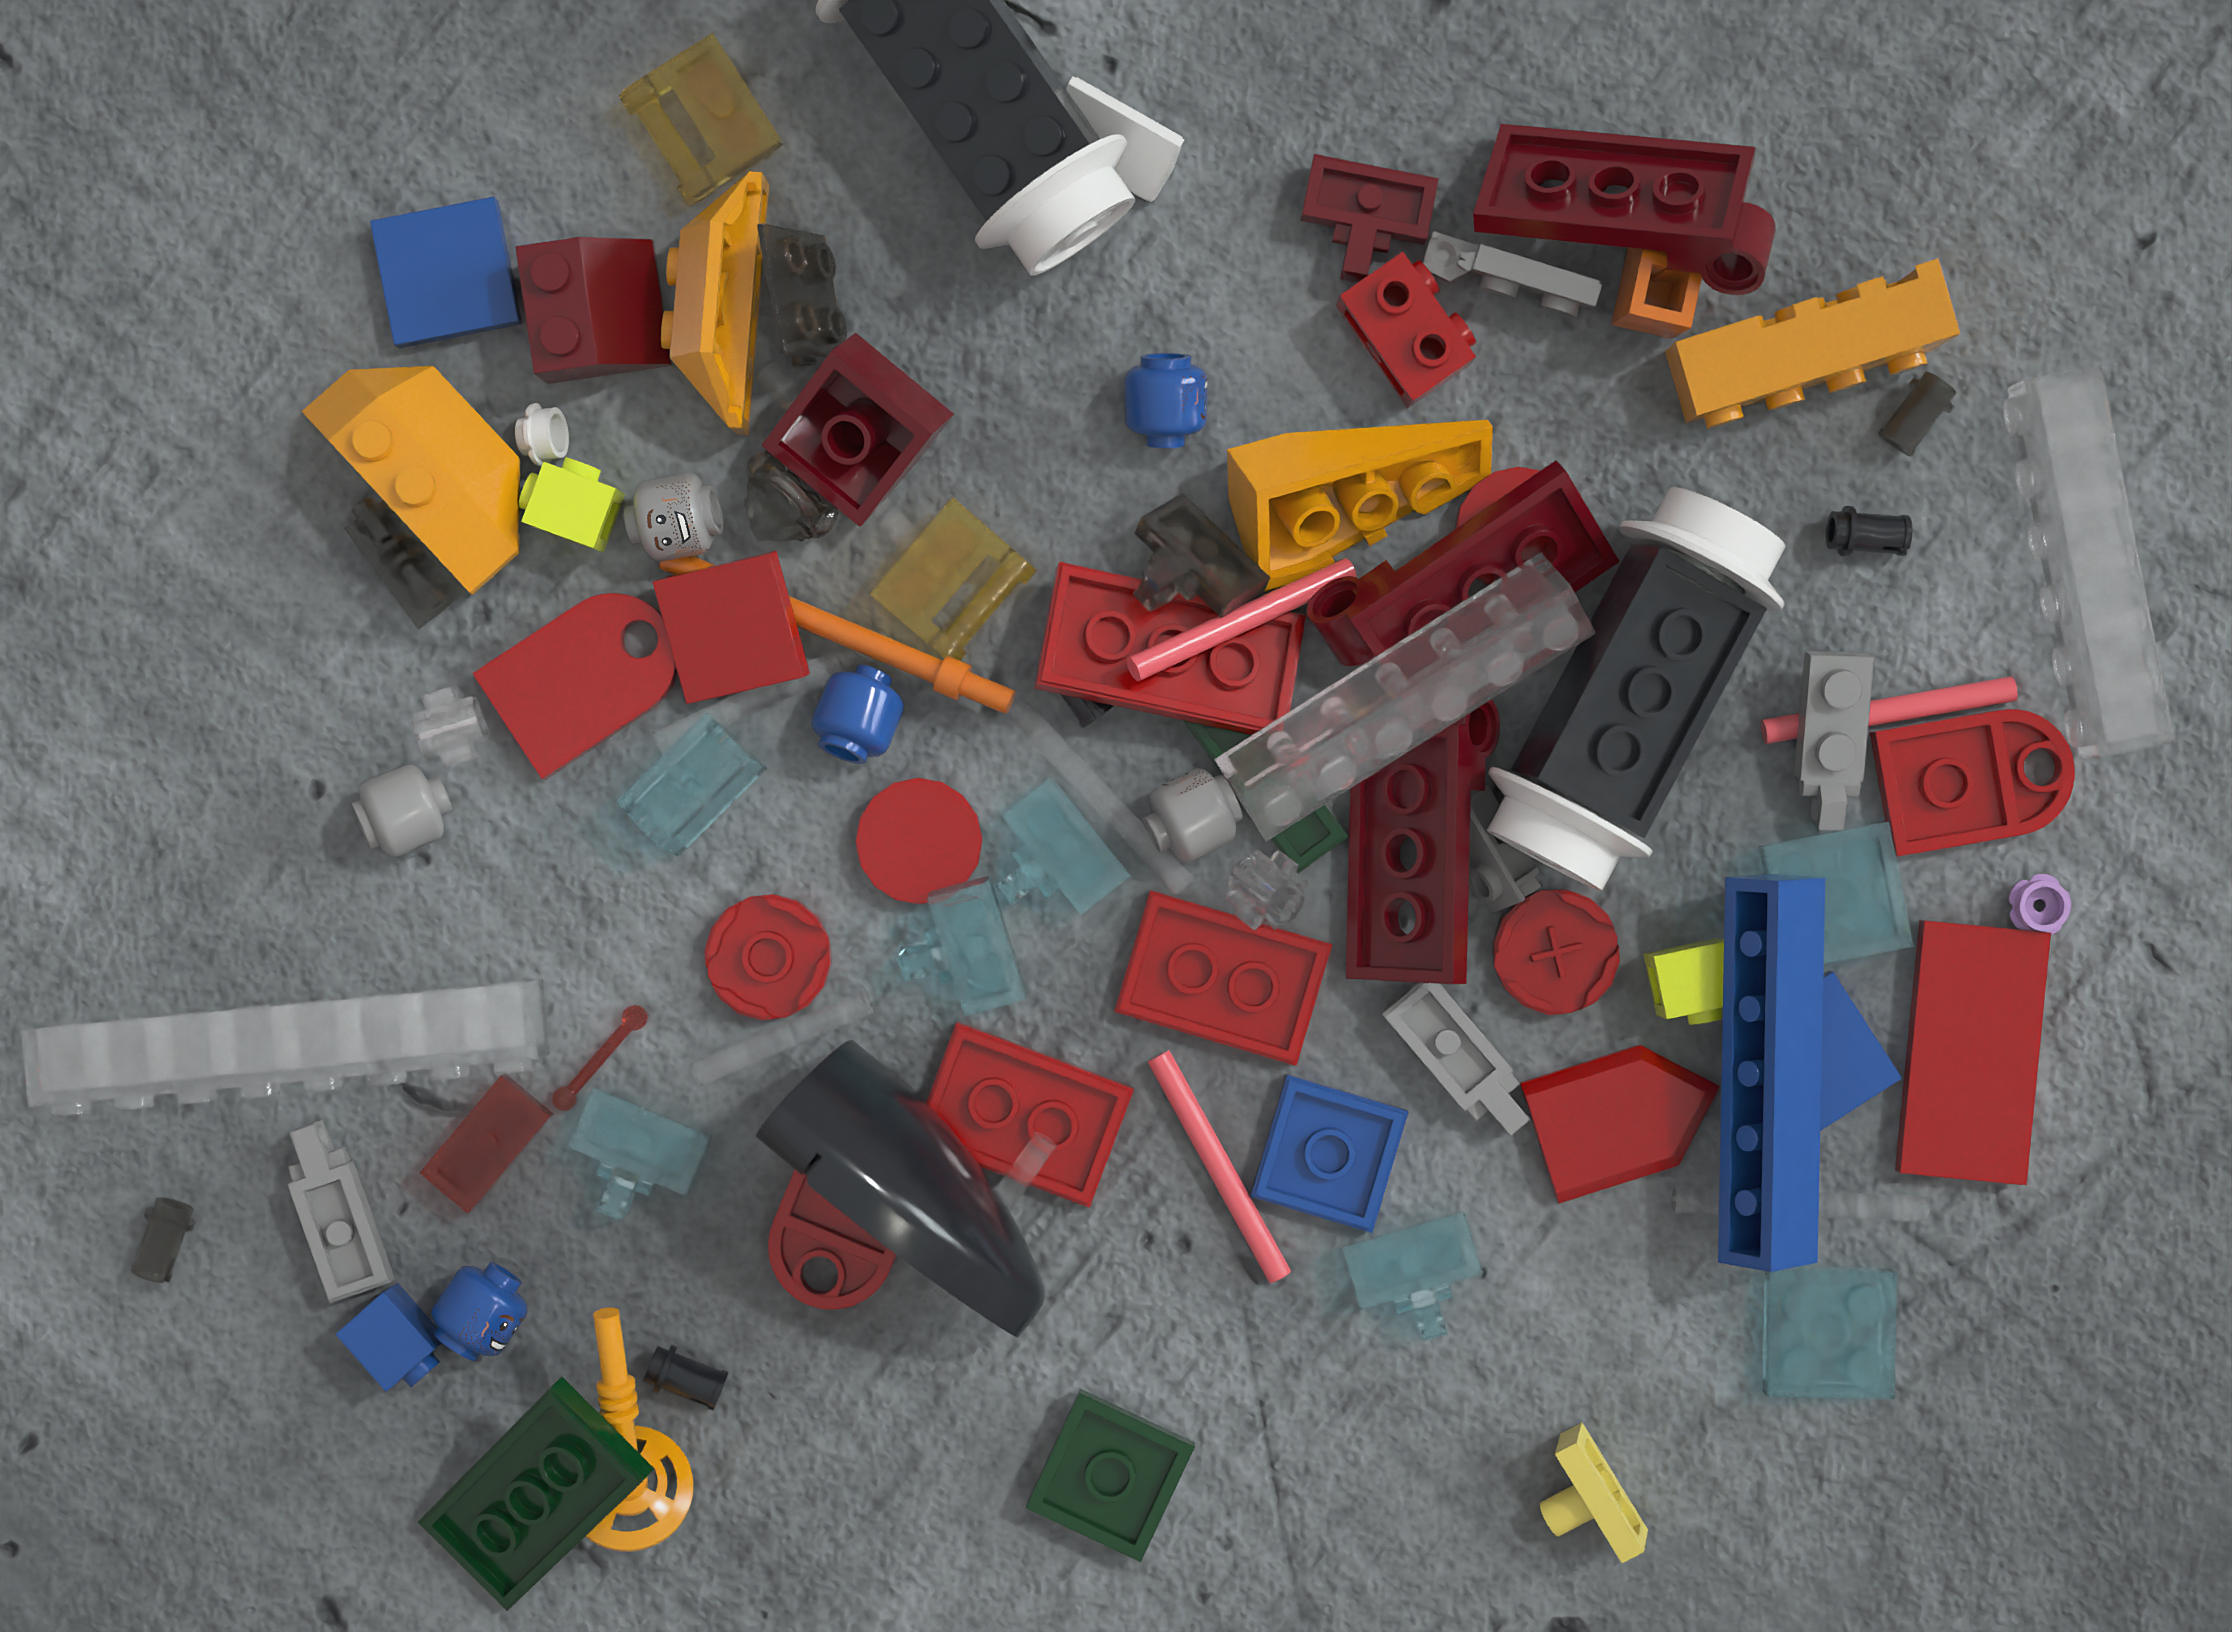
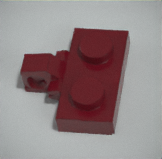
[1300,154,1439,283]

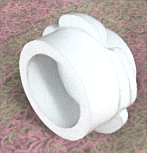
[515,403,569,466]

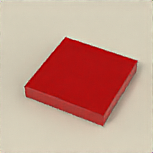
[652,550,810,704]

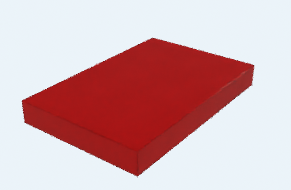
[1114,890,1333,1066]
[926,1021,1134,1208]

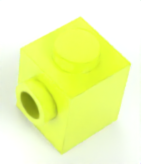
[519,457,626,553]
[1643,938,1724,1025]

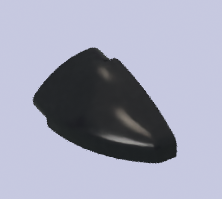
[756,1040,1045,1338]

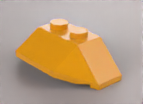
[661,171,769,436]
[301,366,520,595]

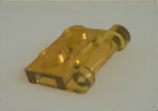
[619,32,783,205]
[869,497,1037,661]

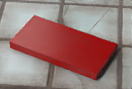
[1034,562,1306,741]
[1895,920,2051,1186]

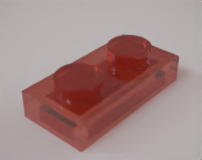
[420,1074,554,1214]

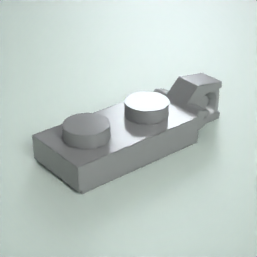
[1423,231,1602,317]
[1794,651,1874,831]
[1381,983,1530,1136]
[287,1120,395,1303]

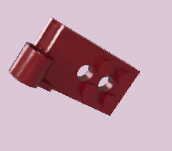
[1473,124,1776,295]
[1307,460,1620,707]
[1346,694,1500,984]

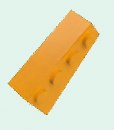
[1665,258,1961,429]

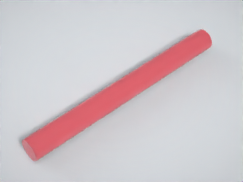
[1127,558,1357,681]
[1761,676,2018,744]
[1147,1050,1291,1283]

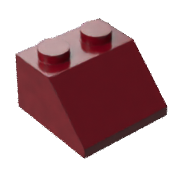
[515,237,672,384]
[761,333,954,527]

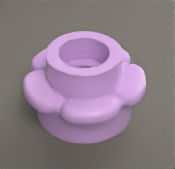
[2008,874,2072,935]

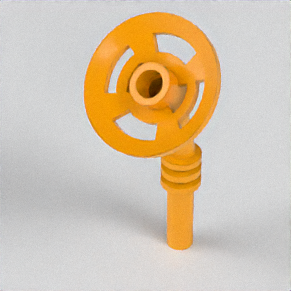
[585,1307,693,1552]

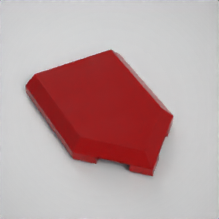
[1519,1044,1720,1204]

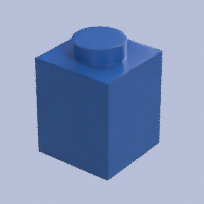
[335,1283,443,1392]

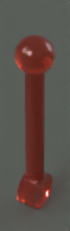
[552,1005,648,1111]

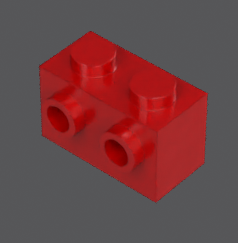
[1336,252,1476,409]

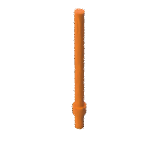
[659,556,1016,714]

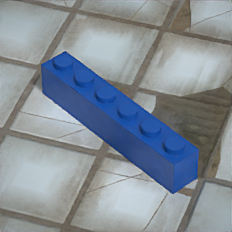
[1718,874,1825,1272]

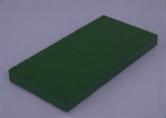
[418,1377,655,1611]

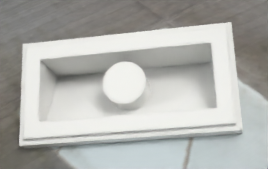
[1066,77,1184,202]

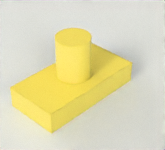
[1540,1422,1648,1563]

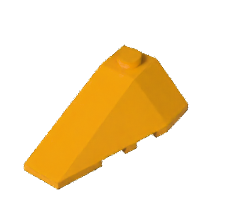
[1227,419,1493,593]

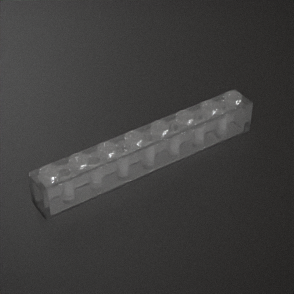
[21,979,550,1117]

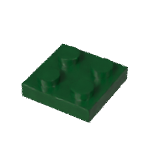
[1026,1389,1195,1562]

